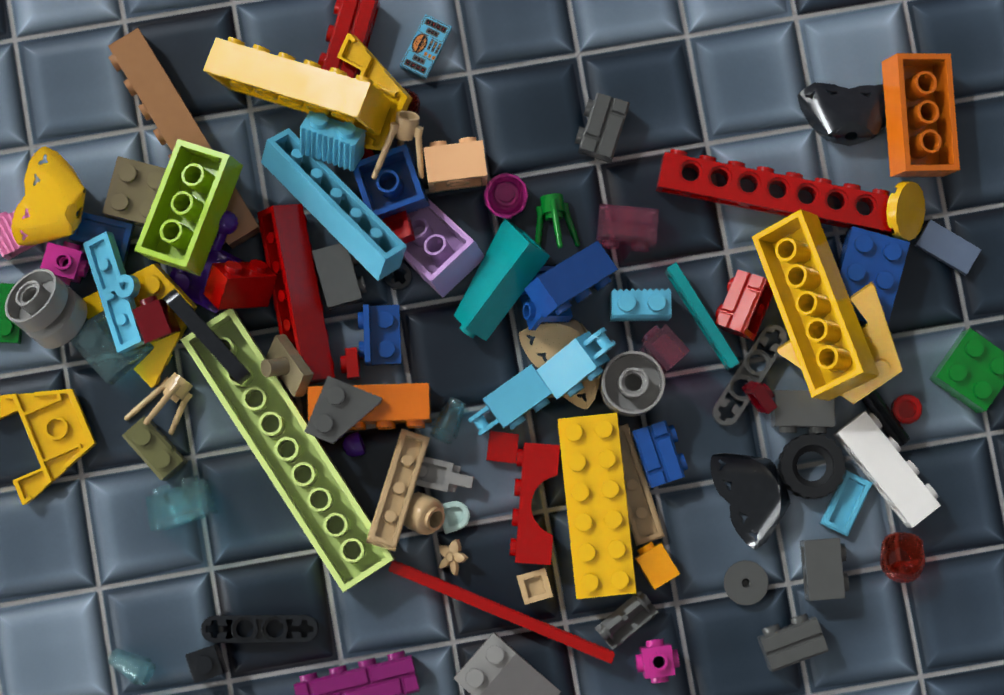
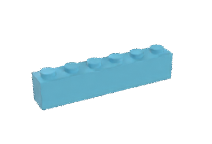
[261,128,407,281]

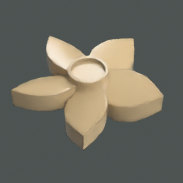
[438,539,468,576]

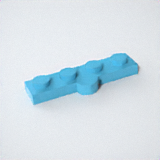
[83,231,145,354]

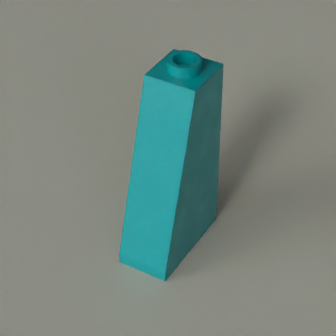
[454,219,550,341]

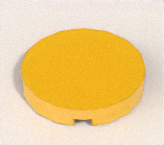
[886,181,925,241]

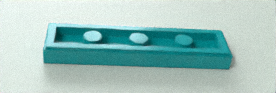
[665,262,740,370]

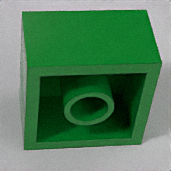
[929,328,1004,413]

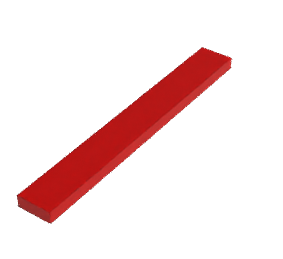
[388,560,615,664]

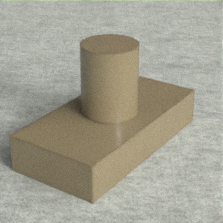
[261,334,314,397]

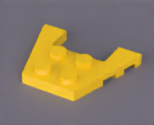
[337,33,412,151]
[82,263,197,388]
[777,281,903,405]
[0,389,97,505]

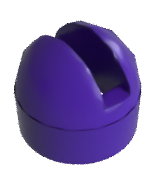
[342,431,366,457]

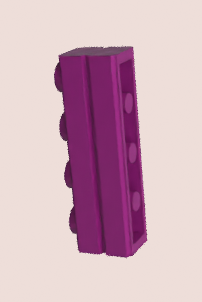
[293,650,420,695]

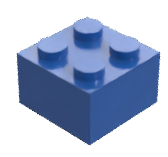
[353,144,430,220]

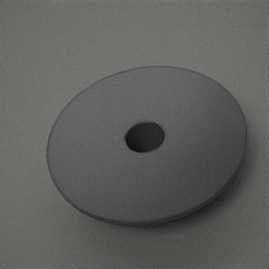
[724,560,769,605]

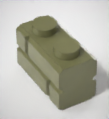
[122,416,188,482]

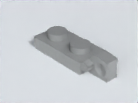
[416,456,475,493]

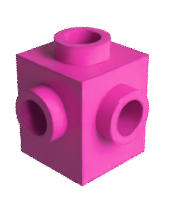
[40,241,89,286]
[635,639,680,683]

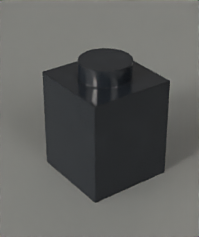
[185,643,228,684]

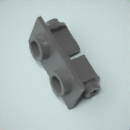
[595,590,659,651]

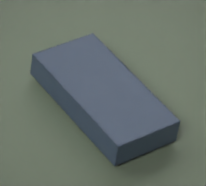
[914,219,982,276]

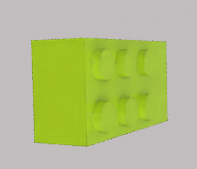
[134,139,243,276]

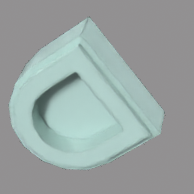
[442,501,470,534]

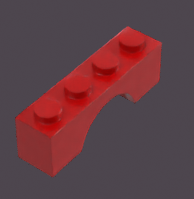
[509,442,560,565]

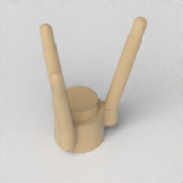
[371,110,424,179]
[124,372,193,435]

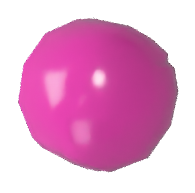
[483,173,528,219]

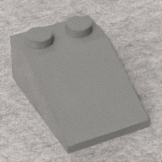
[454,632,561,695]

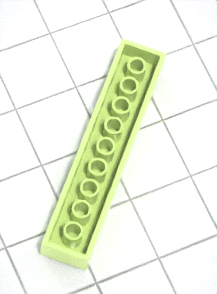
[181,309,395,592]

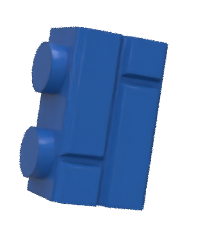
[631,420,688,489]

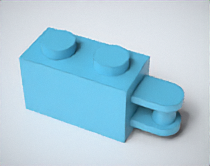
[536,327,616,399]
[468,364,552,436]

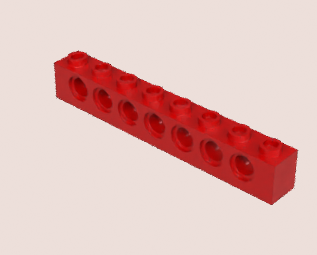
[656,149,892,236]

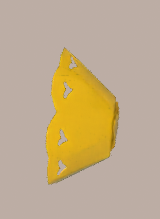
[11,146,86,246]

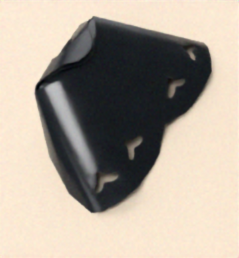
[797,83,886,146]
[710,453,791,550]

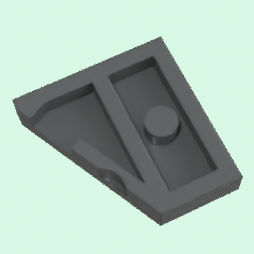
[304,376,382,444]

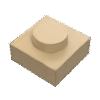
[516,568,553,605]

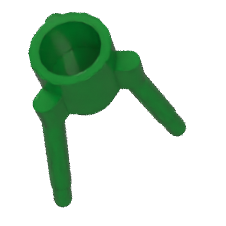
[535,193,581,249]

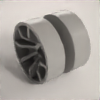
[5,269,87,349]
[599,351,665,417]

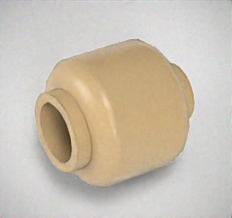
[404,492,445,535]

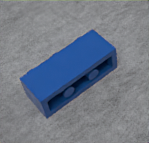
[524,241,618,318]

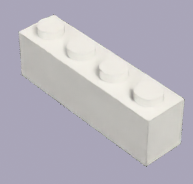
[833,411,941,528]

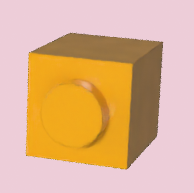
[634,541,680,590]

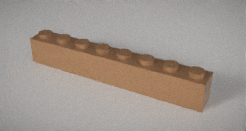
[108,28,261,249]

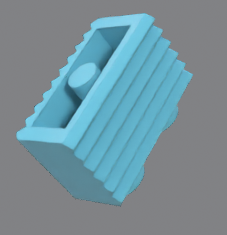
[299,111,366,171]
[610,288,672,322]

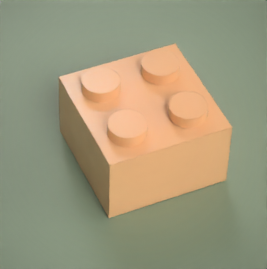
[423,137,488,193]

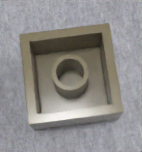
[102,156,166,227]

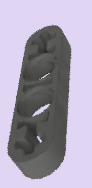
[712,325,787,426]

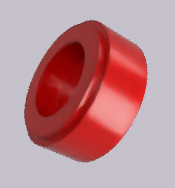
[891,394,922,424]

